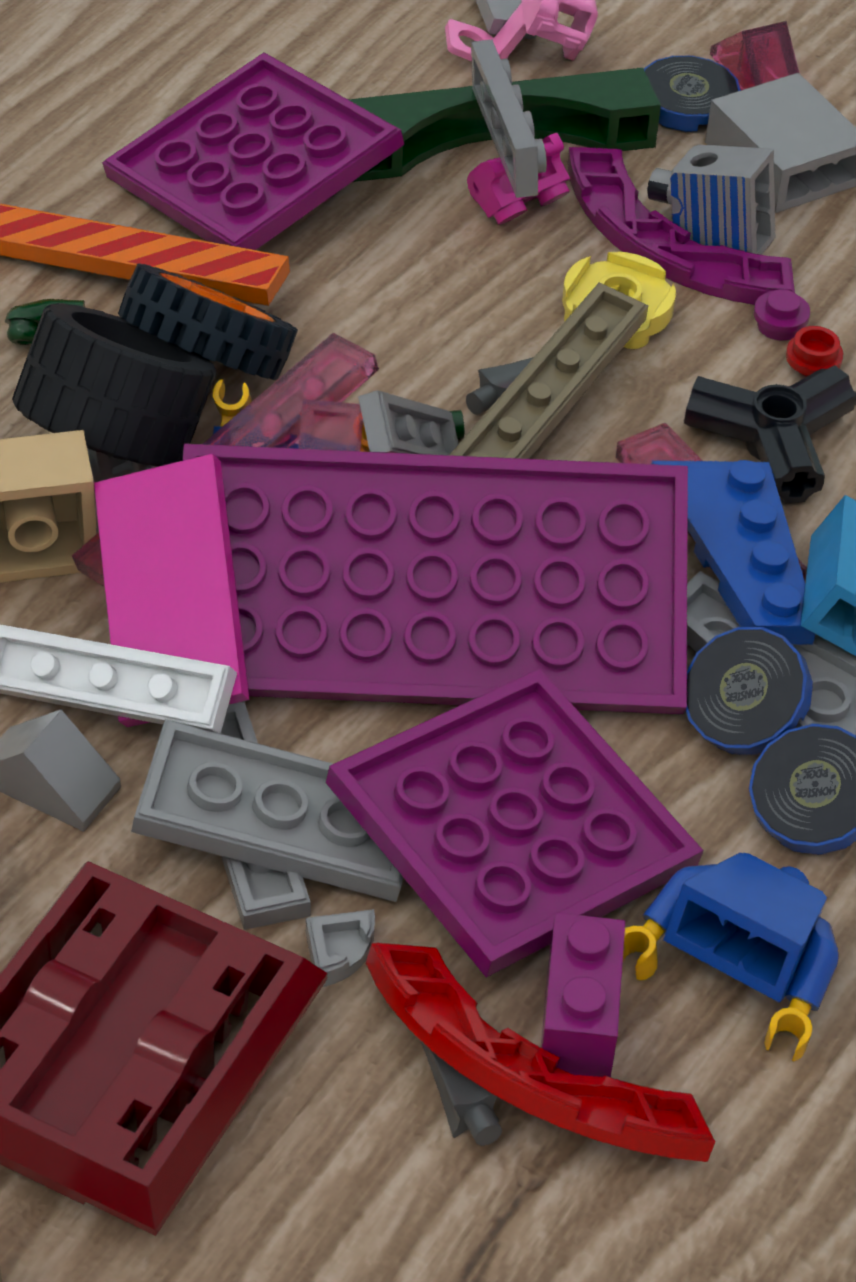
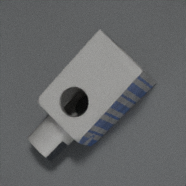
[647,145,776,255]

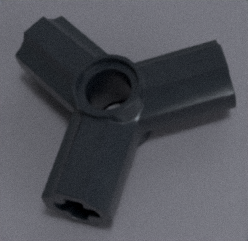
[684,365,856,504]

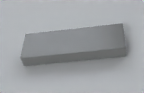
[358,390,458,455]

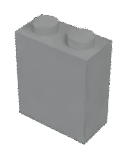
[705,73,856,213]

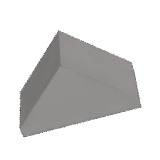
[0,709,121,832]

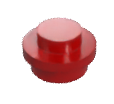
[786,326,844,377]

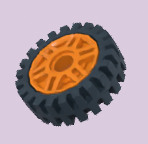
[118,263,298,380]

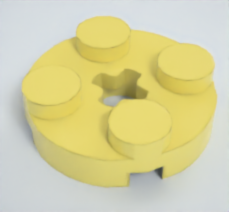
[562,252,676,349]

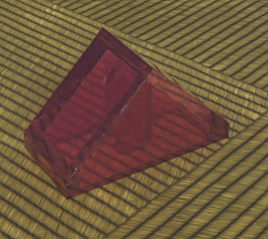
[710,21,800,90]

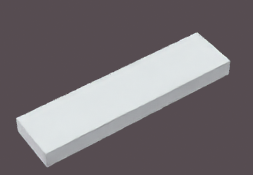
[0,624,237,734]

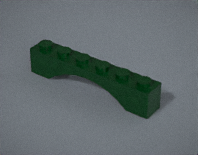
[348,67,661,182]

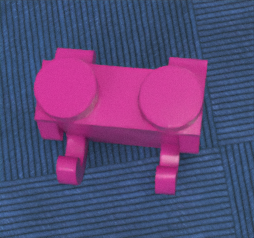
[467,133,570,225]

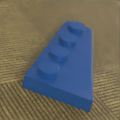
[651,460,816,645]

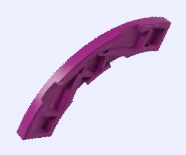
[567,147,795,305]

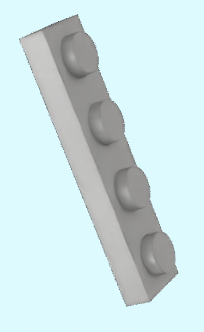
[471,39,547,198]

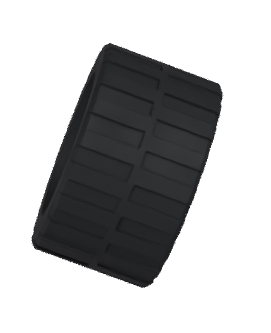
[12,303,217,467]

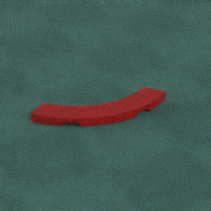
[366,943,715,1162]

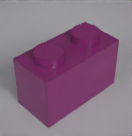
[541,912,625,1077]

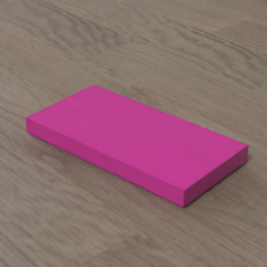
[94,453,249,728]

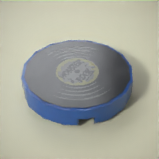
[644,56,741,132]
[686,627,813,755]
[749,724,856,855]

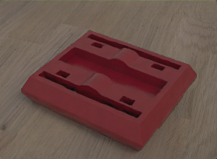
[0,861,328,1236]

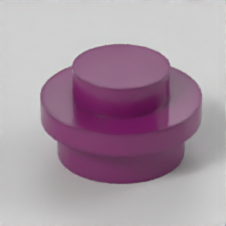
[753,289,810,341]

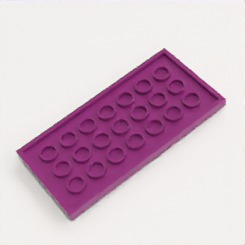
[183,444,688,715]

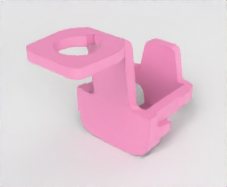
[445,0,598,61]

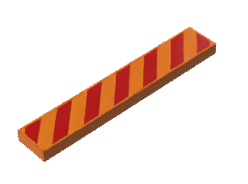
[0,204,290,306]

